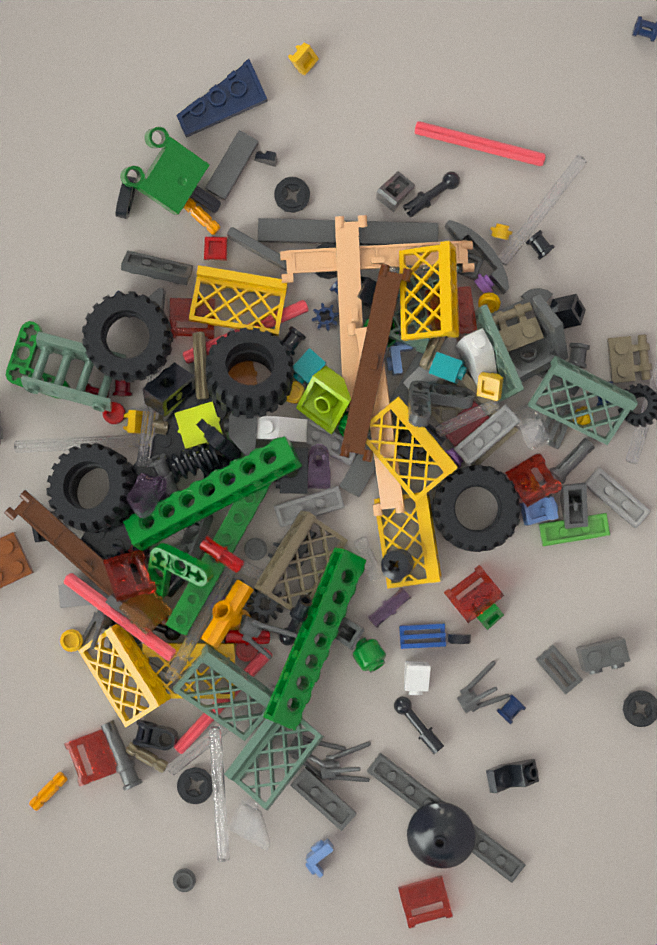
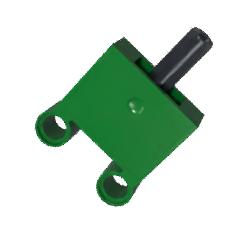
[120,127,221,215]

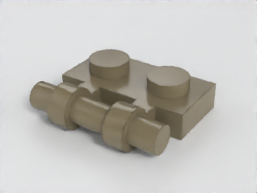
[492,302,544,352]
[607,334,652,384]

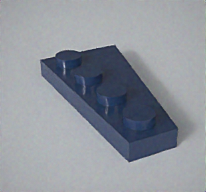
[176,59,268,138]

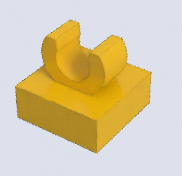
[288,42,319,76]
[476,372,504,401]
[123,410,150,434]

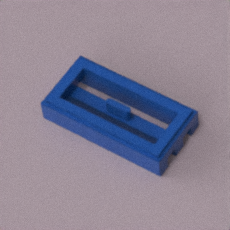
[399,623,446,649]

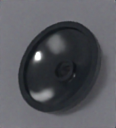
[407,802,476,869]

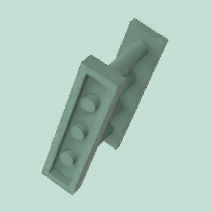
[21,331,126,412]

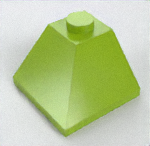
[296,365,351,434]

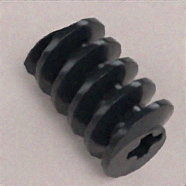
[169,441,220,482]
[381,549,414,580]

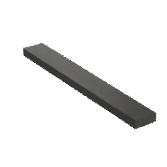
[258,218,438,245]
[340,339,446,498]
[367,752,526,883]

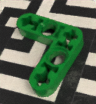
[5,321,70,399]
[145,543,213,602]

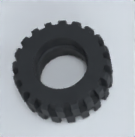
[82,291,173,382]
[206,328,294,418]
[46,443,139,533]
[432,465,522,552]

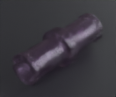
[368,587,411,628]

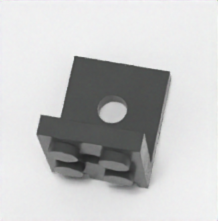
[508,294,569,383]

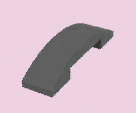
[445,220,509,294]

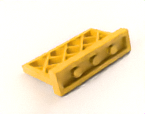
[399,241,459,341]
[189,265,288,336]
[366,396,458,502]
[374,491,442,589]
[78,624,171,728]
[142,642,236,699]

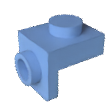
[386,342,413,376]
[520,496,558,525]
[305,839,334,878]

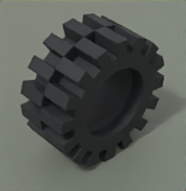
[618,384,657,427]

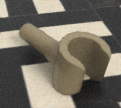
[153,414,168,435]

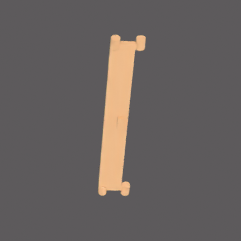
[335,215,367,411]
[280,240,475,283]
[347,323,405,516]

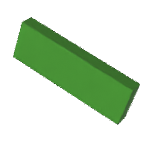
[538,513,610,546]

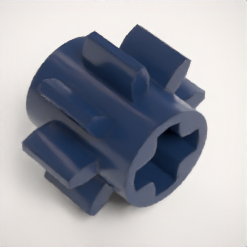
[311,303,339,332]

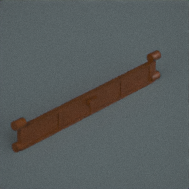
[340,264,413,462]
[4,490,169,632]

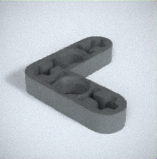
[408,381,475,427]
[142,514,213,572]

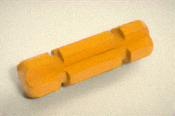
[183,198,221,235]
[29,772,68,811]

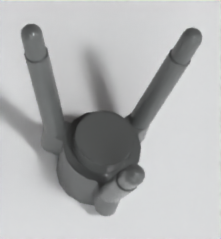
[81,610,117,664]
[239,616,298,659]
[457,661,510,713]
[288,735,346,780]
[320,742,371,782]

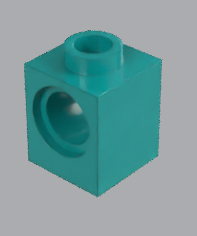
[293,348,327,384]
[429,352,467,384]

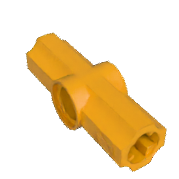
[200,580,254,649]

